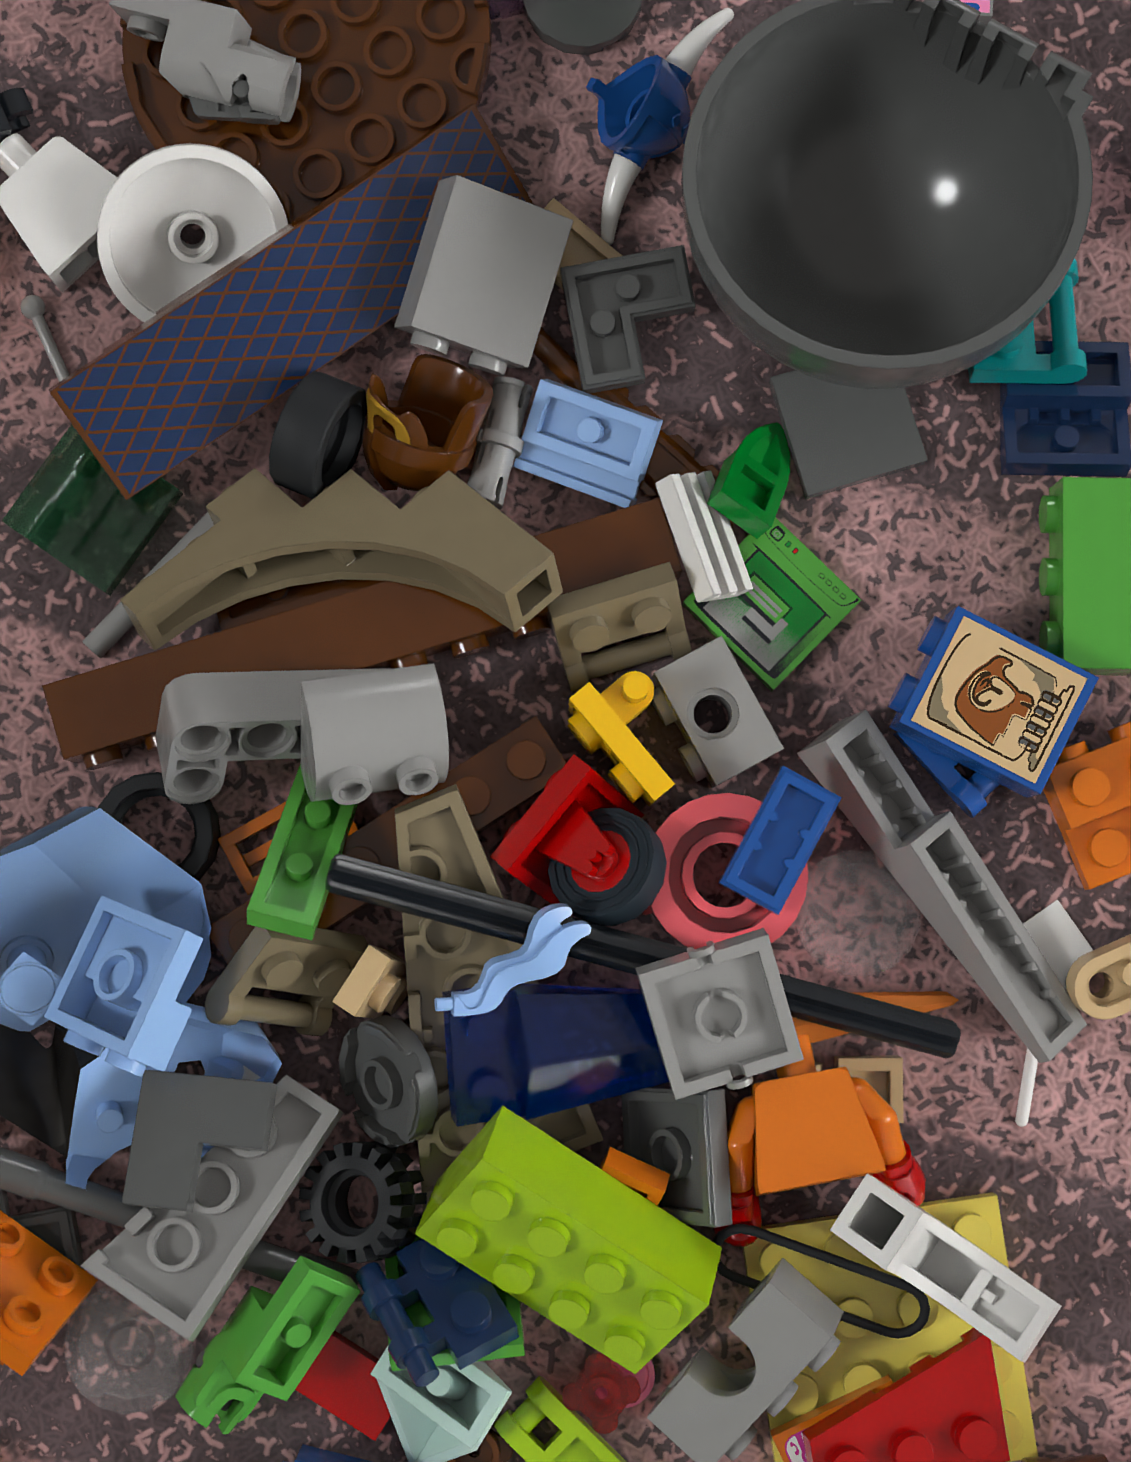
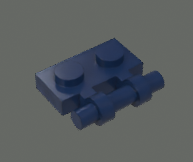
[356,1238,519,1387]

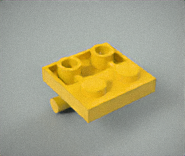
[567,671,675,807]

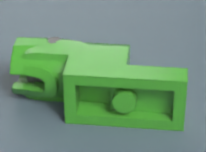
[175,1255,360,1434]

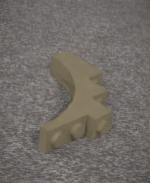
[120,468,563,650]

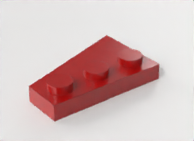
[802,1328,1010,1462]

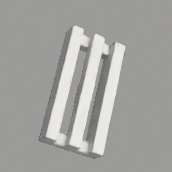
[655,471,753,603]

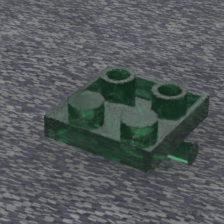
[2,424,183,596]

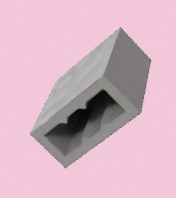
[394,175,573,376]

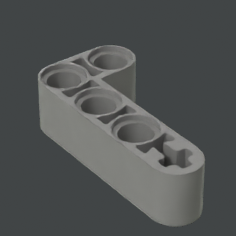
[156,668,390,804]

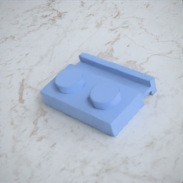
[513,379,663,508]

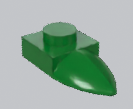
[707,422,790,539]

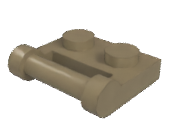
[547,562,692,692]
[205,927,368,1036]

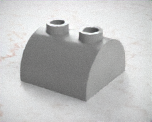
[301,663,449,805]

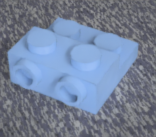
[44,895,204,1077]

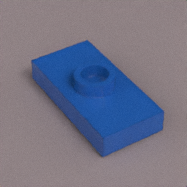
[718,766,842,915]

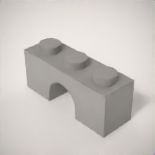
[647,1258,844,1462]

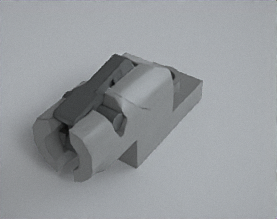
[109,0,301,125]

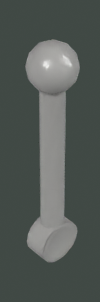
[20,295,70,382]

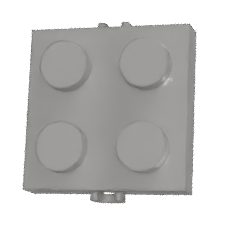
[635,928,804,1100]

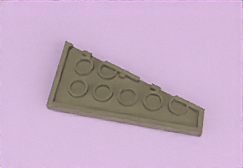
[395,784,603,1213]

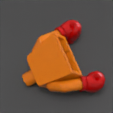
[712,1034,926,1247]

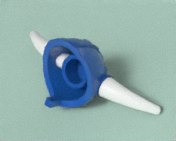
[586,8,734,245]

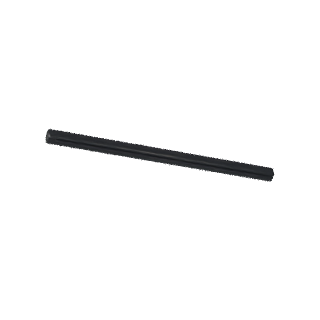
[325,854,961,1059]

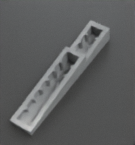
[797,710,1087,1063]

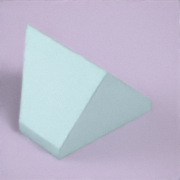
[370,1346,513,1462]

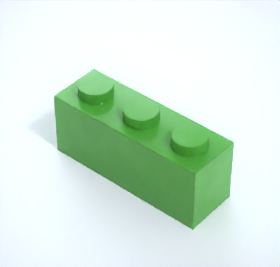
[1039,477,1131,676]

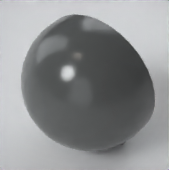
[681,0,1093,389]

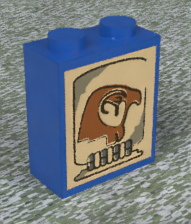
[888,606,1099,798]

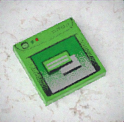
[682,517,861,692]

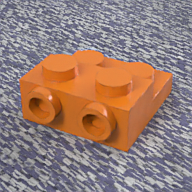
[1043,721,1131,890]

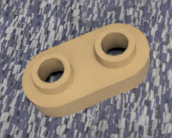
[1066,934,1131,1020]

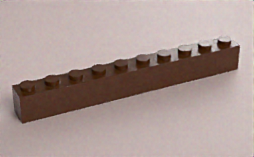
[42,498,682,770]

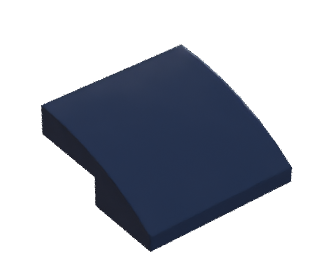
[1000,341,1131,477]

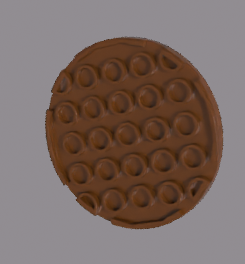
[120,0,492,224]

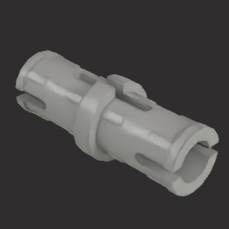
[467,376,533,509]

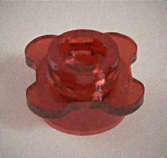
[562,1352,641,1434]

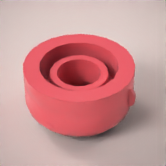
[642,793,808,949]

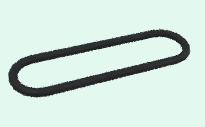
[712,1223,930,1339]

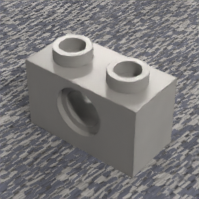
[651,636,784,788]

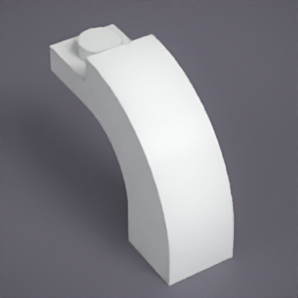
[830,1173,1062,1363]

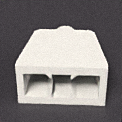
[0,133,118,293]

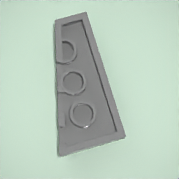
[81,1075,344,1341]

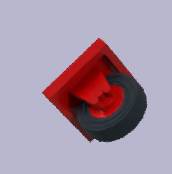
[490,754,667,926]

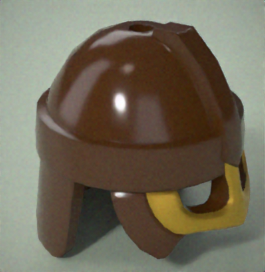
[362,354,493,491]

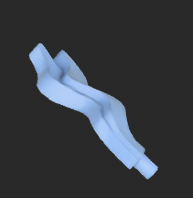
[434,903,591,1017]

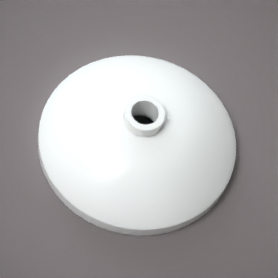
[97,143,288,323]

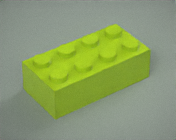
[415,1106,722,1374]

